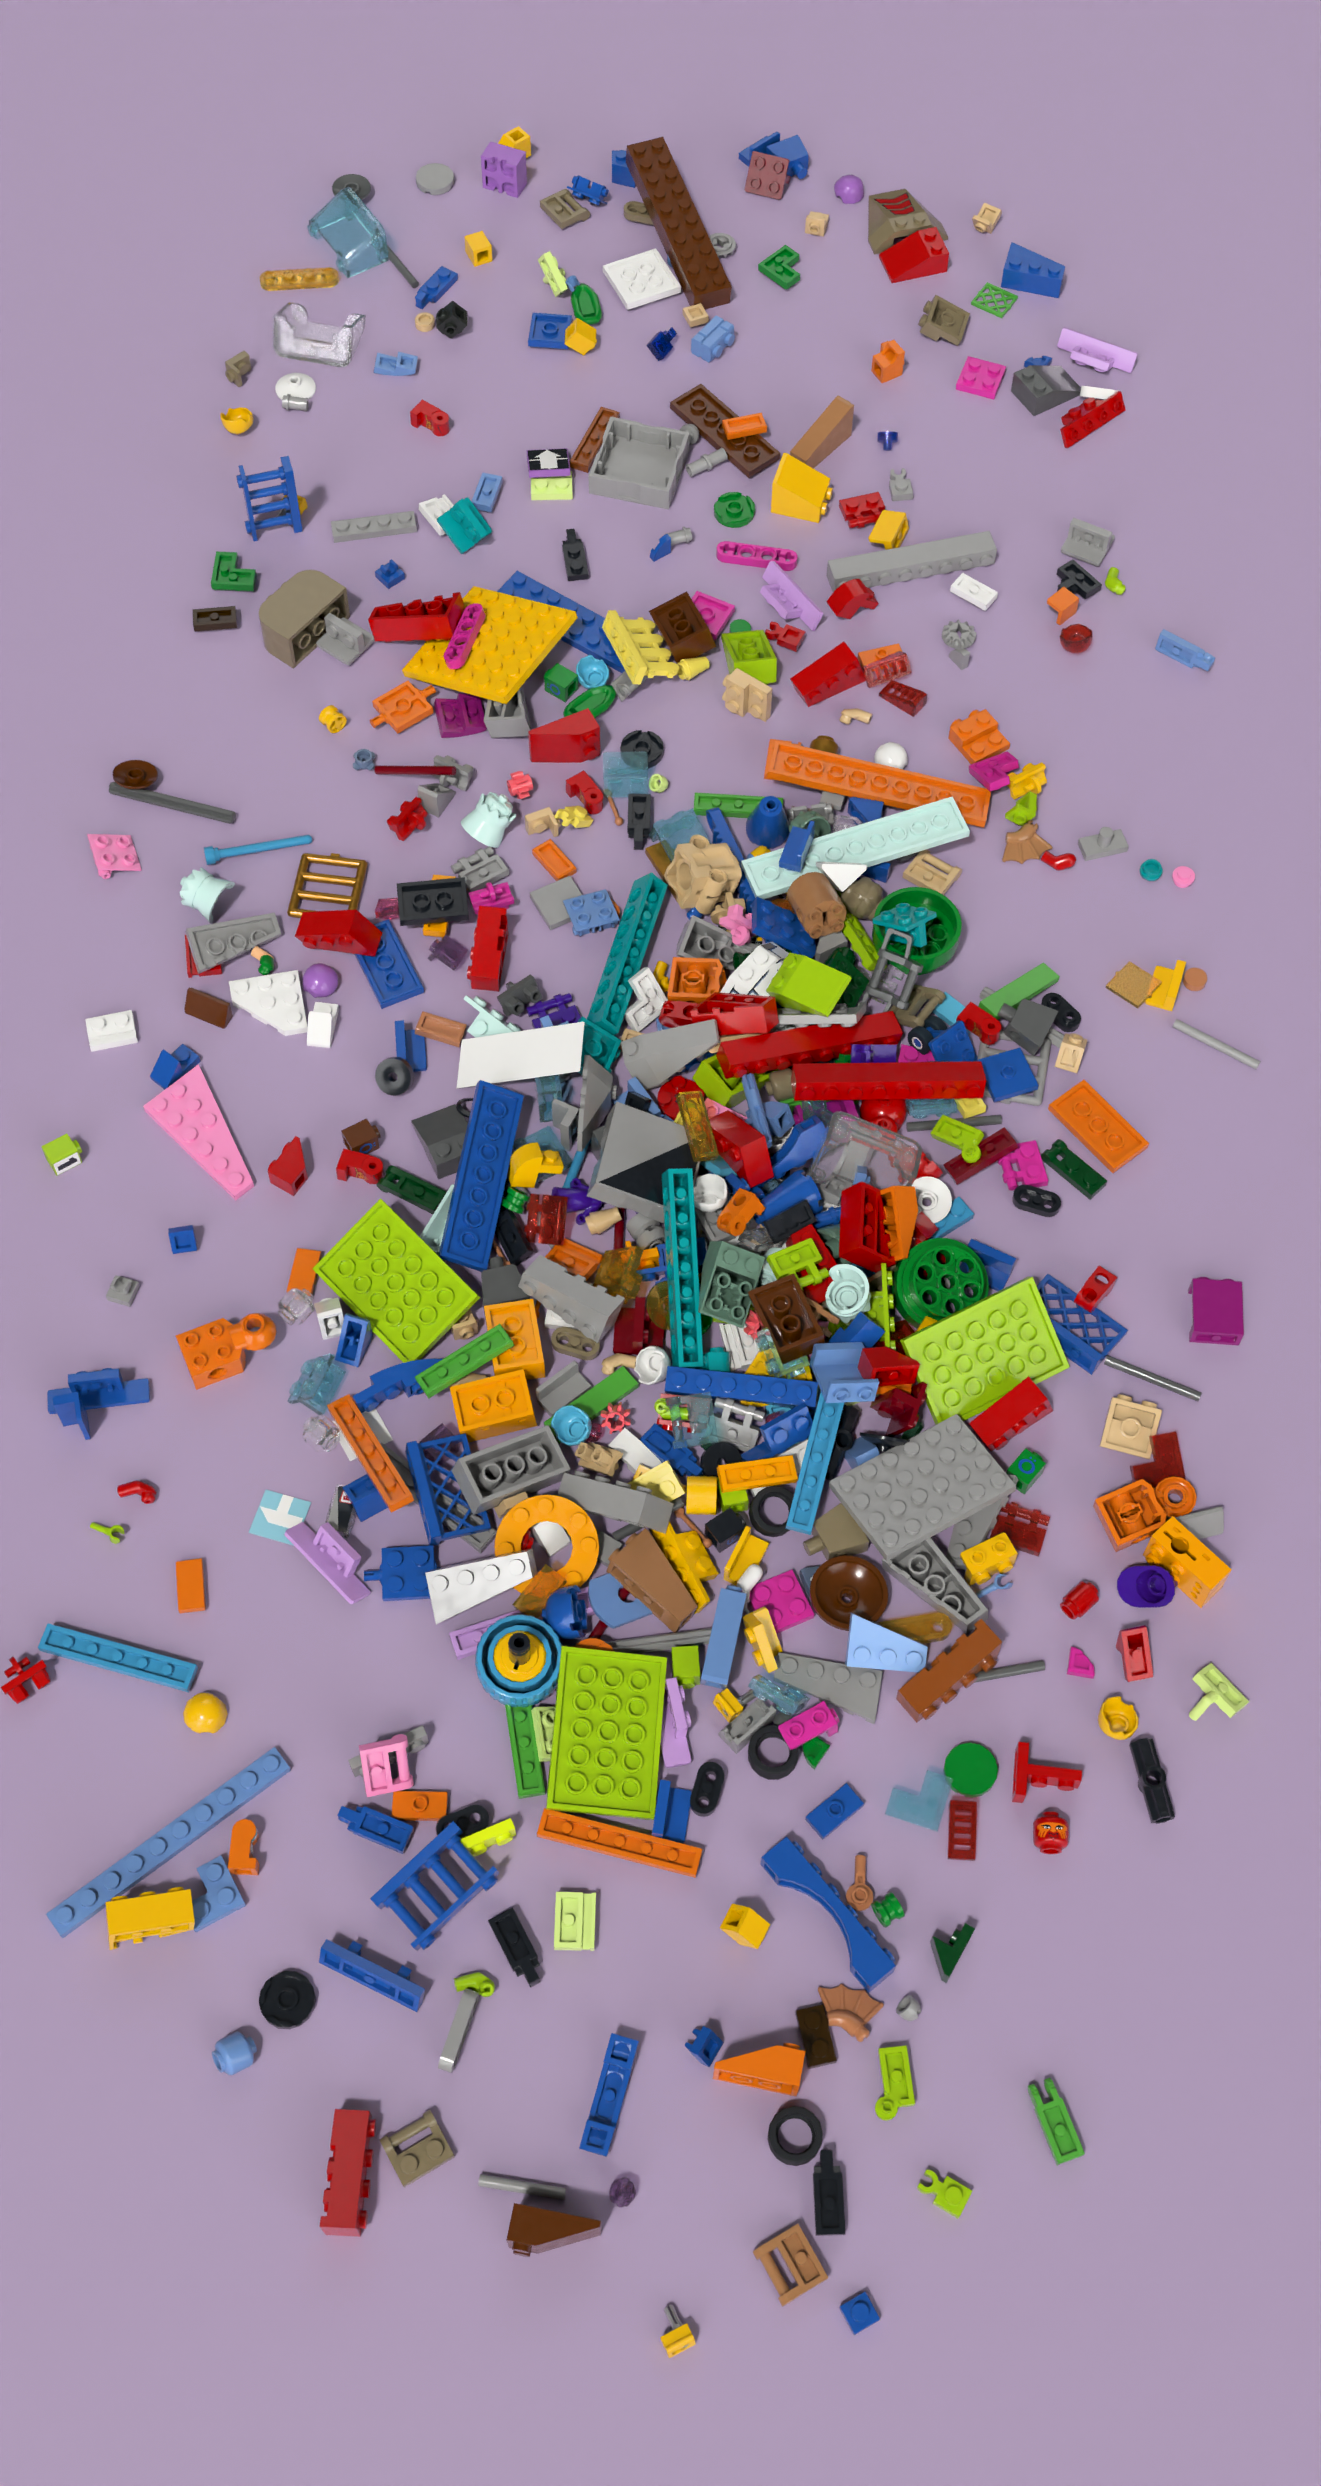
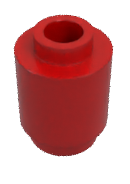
[1060,1581,1099,1620]

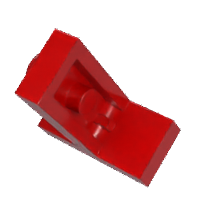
[1012,1742,1082,1803]

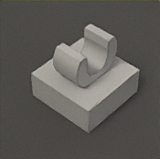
[106,1275,140,1307]

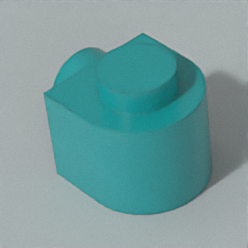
[700,1347,731,1373]

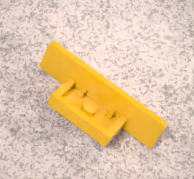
[650,1521,719,1614]

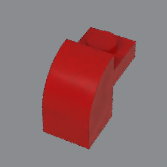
[826,579,879,619]

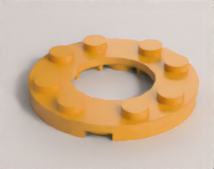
[494,1494,599,1600]

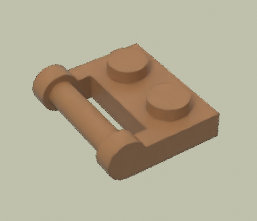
[753,2224,828,2307]

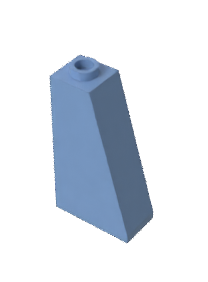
[700,1585,747,1690]

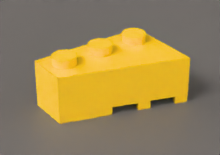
[105,1887,195,1950]

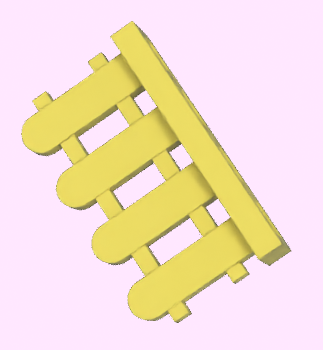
[602,610,679,684]

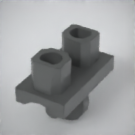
[497,974,542,1017]

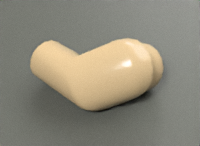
[839,708,873,725]
[601,1353,636,1375]

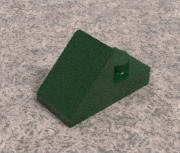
[930,1923,975,1983]

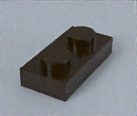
[192,606,237,632]
[795,2004,837,2069]

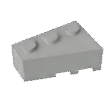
[484,686,531,738]

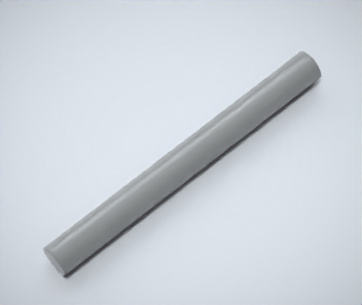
[1173,1019,1261,1069]

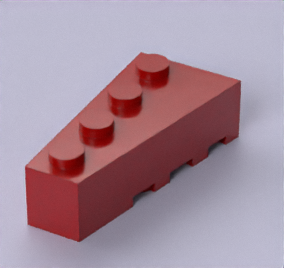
[368,592,465,642]
[320,2109,376,2237]

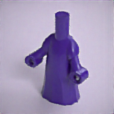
[551,1178,605,1225]

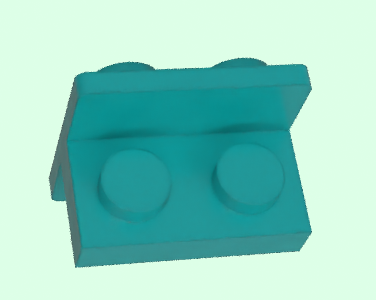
[437,497,492,554]
[872,903,937,948]

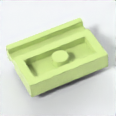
[531,471,573,500]
[554,1892,596,1951]

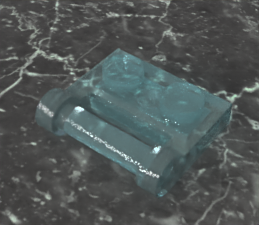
[513,1126,572,1183]
[665,1392,719,1450]

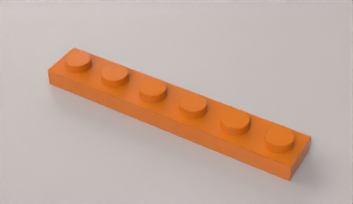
[327,1394,414,1513]
[537,1808,702,1878]

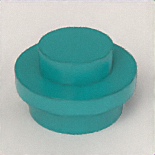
[1140,859,1163,881]

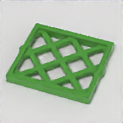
[971,282,1018,318]

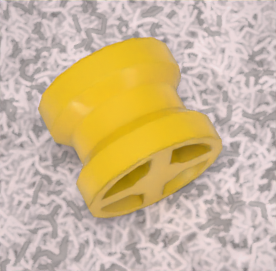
[319,705,347,733]

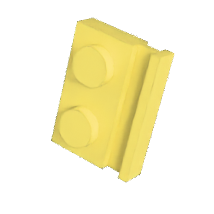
[627,1460,686,1502]

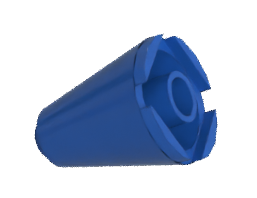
[746,796,790,849]
[753,1170,823,1227]

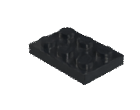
[397,877,469,926]

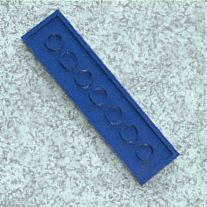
[497,571,651,673]
[439,1080,524,1272]

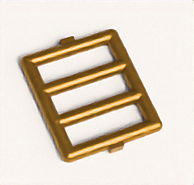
[287,853,368,918]

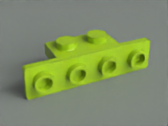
[863,1263,896,1351]

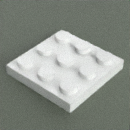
[603,249,681,310]

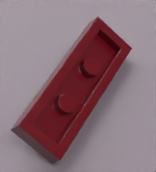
[943,1127,1018,1185]

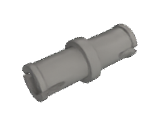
[686,448,728,477]

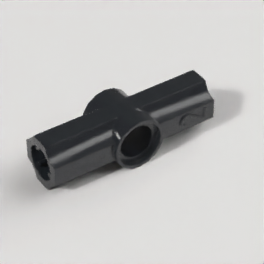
[825,1404,859,1480]
[1129,1738,1175,1824]

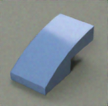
[373,352,418,376]

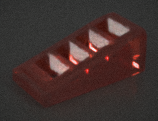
[862,651,912,688]
[879,680,928,717]
[947,1800,977,1861]

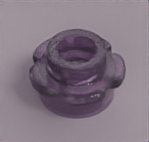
[609,2177,636,2208]

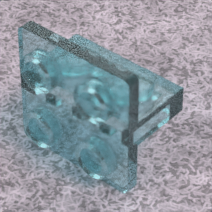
[603,751,648,797]
[287,1354,346,1415]

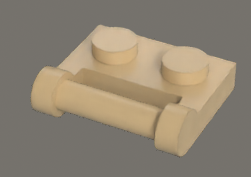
[902,849,962,895]

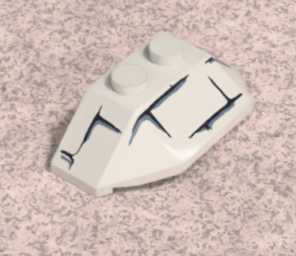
[720,942,789,996]

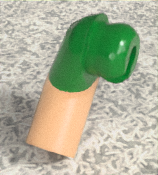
[251,946,274,975]

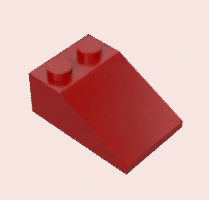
[879,227,949,283]
[528,708,600,763]

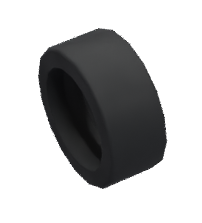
[748,1486,794,1537]
[748,1725,799,1780]
[767,2106,823,2166]

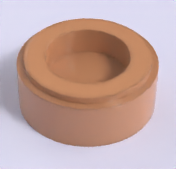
[1183,968,1207,991]

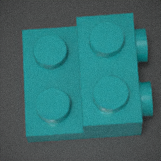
[577,1016,622,1075]

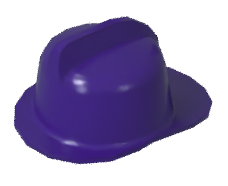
[1117,1566,1178,1608]

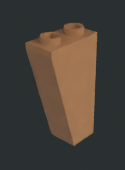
[790,395,854,469]
[606,1528,697,1633]

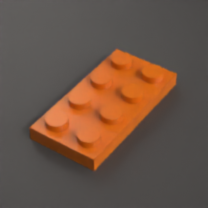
[1048,1080,1149,1173]

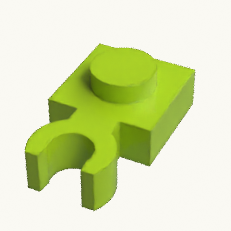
[917,2170,972,2219]

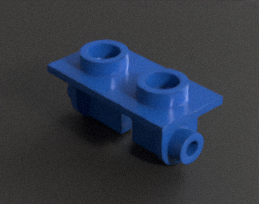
[567,175,609,205]

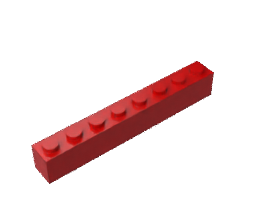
[716,1011,903,1079]
[791,1061,986,1101]

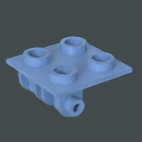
[563,889,620,937]

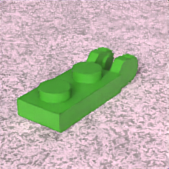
[1027,2078,1085,2166]

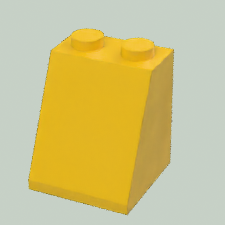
[771,453,833,523]

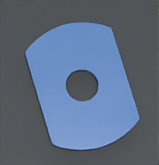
[588,1573,653,1629]

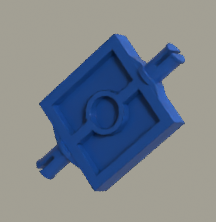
[364,1545,440,1601]

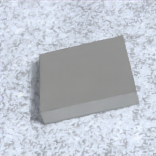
[530,876,582,930]

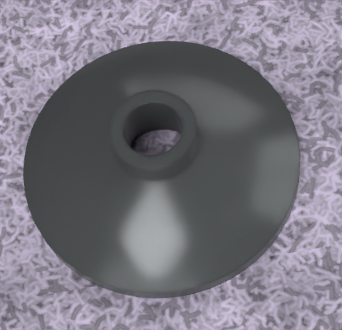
[332,174,371,203]

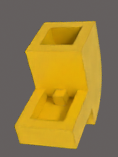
[507,1143,564,1188]

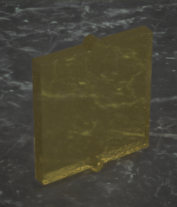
[1106,961,1162,1008]

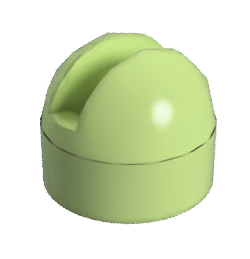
[649,774,668,793]

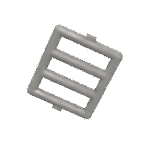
[977,1030,1051,1106]

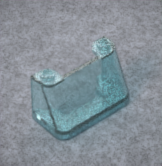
[307,187,389,278]

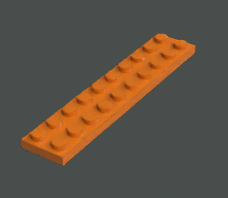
[767,740,991,828]

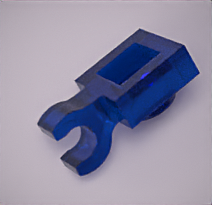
[646,327,677,361]

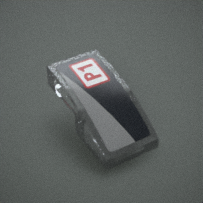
[325,1484,355,1539]

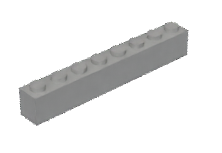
[827,531,997,592]

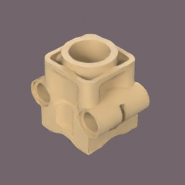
[664,835,742,914]

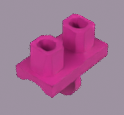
[468,882,514,915]

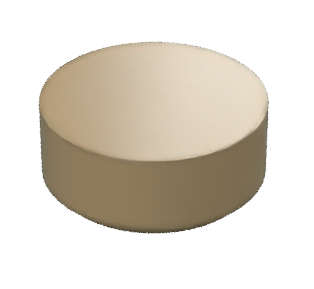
[415,312,435,332]

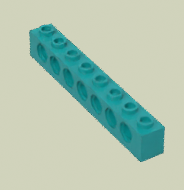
[587,872,668,1035]
[662,1168,704,1369]

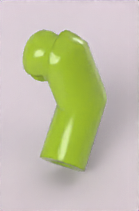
[1105,567,1126,595]
[654,1398,690,1420]
[454,1972,495,1997]

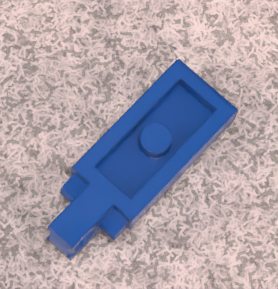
[415,266,458,309]
[639,1423,703,1477]
[337,1806,414,1854]

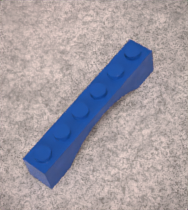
[694,1115,834,1197]
[665,1366,820,1412]
[760,1837,896,1993]

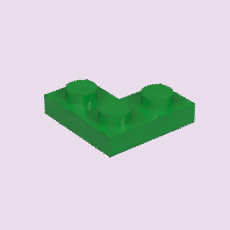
[758,245,800,290]
[211,551,257,591]

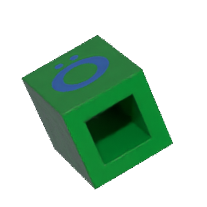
[544,663,578,703]
[1006,1448,1046,1495]

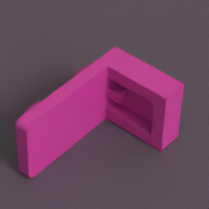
[778,1701,840,1750]

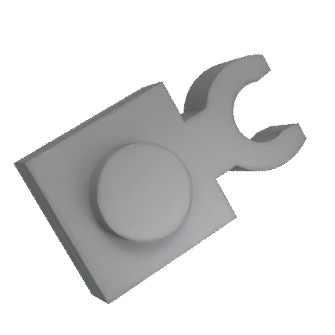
[889,468,913,501]

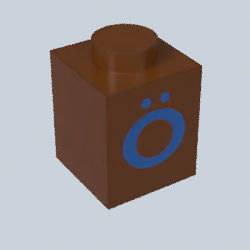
[341,1118,381,1154]

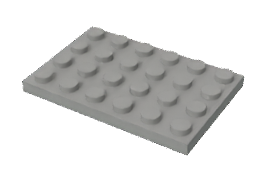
[829,1414,1016,1561]

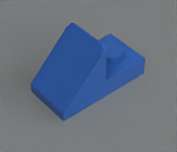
[150,1044,201,1090]

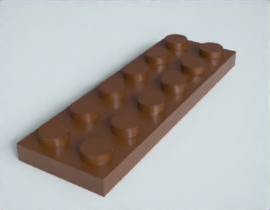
[670,384,780,478]

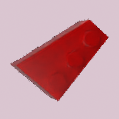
[790,642,866,707]
[467,906,509,992]
[295,909,383,957]
[690,992,779,1035]
[704,1110,774,1188]
[839,1181,896,1273]
[785,1224,837,1305]
[969,1376,1053,1452]

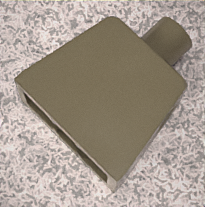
[803,1503,869,1560]

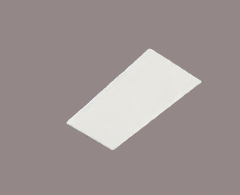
[457,1022,585,1088]

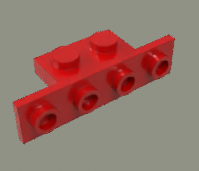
[1060,391,1126,448]

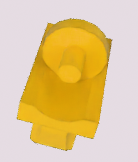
[1007,762,1047,800]

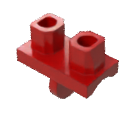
[387,797,428,841]
[1,1656,51,1704]

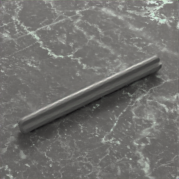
[109,782,236,824]

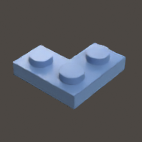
[192,1855,246,1932]

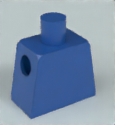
[766,135,809,179]

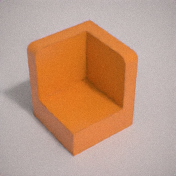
[1047,586,1079,625]

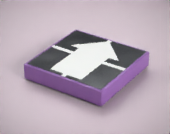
[526,448,570,478]

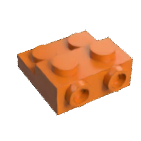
[948,709,1010,764]

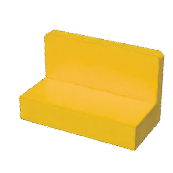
[868,510,909,550]
[1145,960,1186,1011]
[723,1525,769,1586]

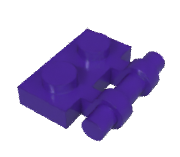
[526,993,581,1029]

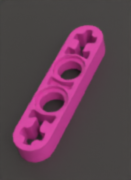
[716,541,798,571]
[444,603,485,669]

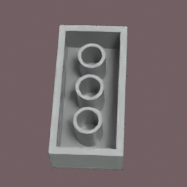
[451,1425,571,1515]

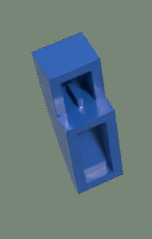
[809,1311,886,1367]

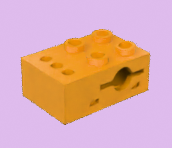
[484,1299,545,1380]
[450,1369,537,1443]
[1143,1516,1232,1608]

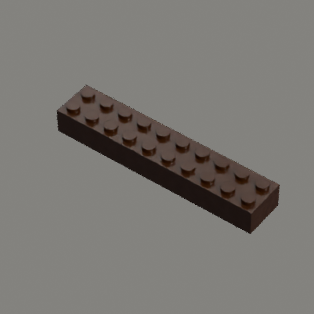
[626,137,732,310]

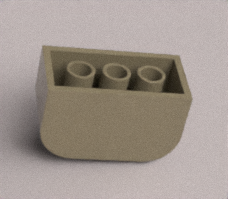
[259,570,350,669]

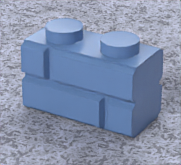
[691,315,735,363]

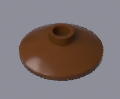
[113,760,158,789]

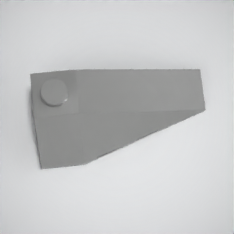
[621,1019,720,1090]
[577,1055,617,1152]

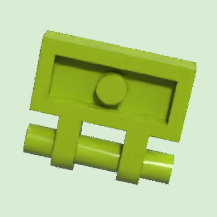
[766,1238,829,1290]

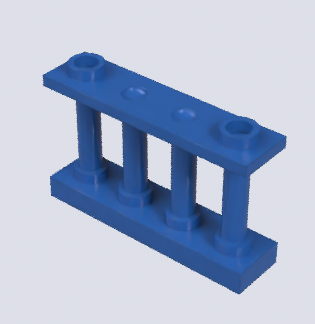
[236,456,303,541]
[370,1821,500,1951]

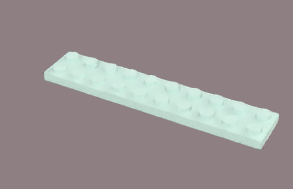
[741,796,970,899]

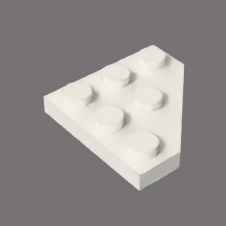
[229,970,308,1036]

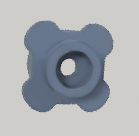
[353,749,375,770]

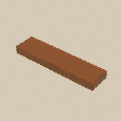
[569,407,620,473]

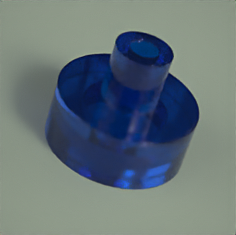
[877,431,898,451]

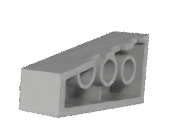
[882,1538,988,1634]

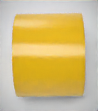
[686,1476,717,1515]

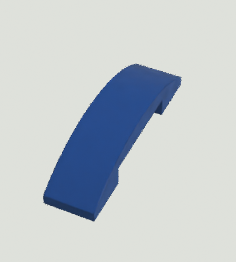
[579,2033,639,2157]

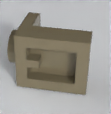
[225,351,251,387]

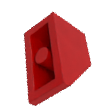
[857,1347,920,1387]

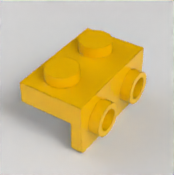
[960,1532,1018,1586]
[742,1607,782,1673]

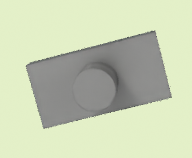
[1078,827,1129,861]

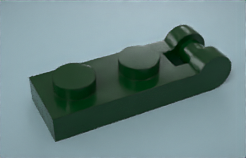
[1041,1139,1107,1200]
[377,1165,446,1214]

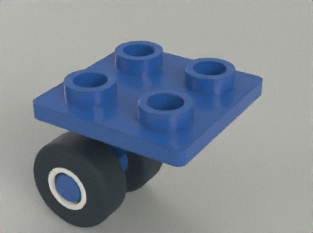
[908,1016,977,1062]

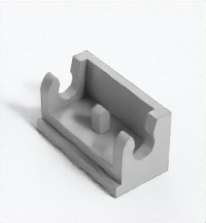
[718,1696,777,1754]

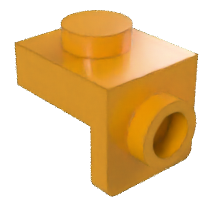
[621,1240,659,1273]

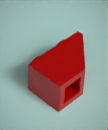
[268,1136,308,1196]

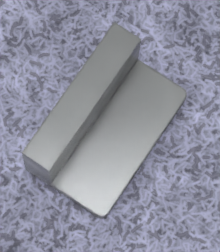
[552,1099,579,1152]
[536,1360,591,1417]

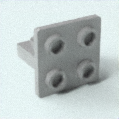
[1061,518,1115,566]
[316,613,375,665]

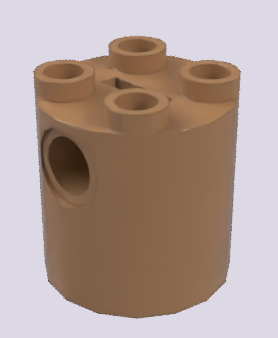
[787,872,847,939]

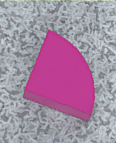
[1067,1647,1095,1679]

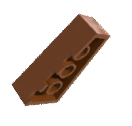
[896,1619,1002,1723]

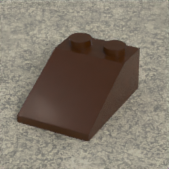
[649,591,716,664]
[748,1273,824,1367]
[506,2203,602,2257]

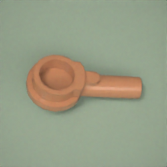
[846,1855,873,1911]

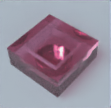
[375,898,399,919]

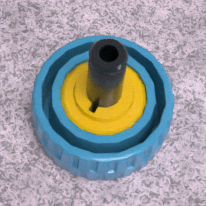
[475,1614,562,1708]

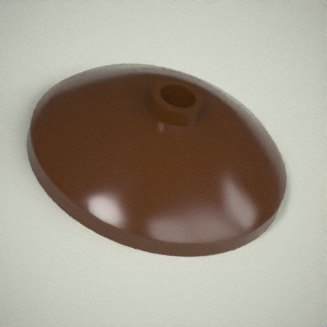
[810,1556,888,1631]

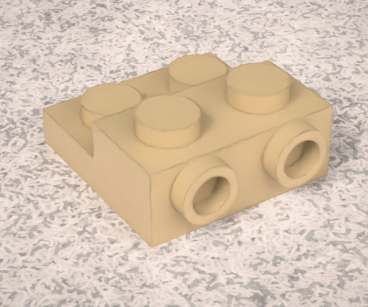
[722,668,772,722]
[1099,1394,1162,1460]

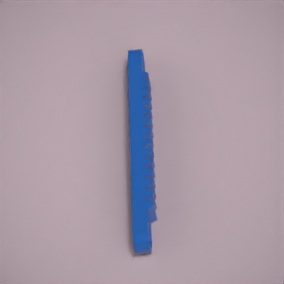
[706,807,783,949]

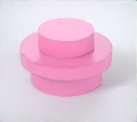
[1172,866,1195,888]

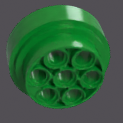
[872,887,962,975]
[891,1238,989,1329]

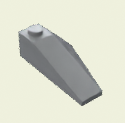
[676,915,758,970]

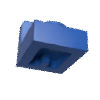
[725,1173,765,1200]

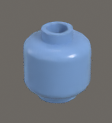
[212,2031,257,2075]

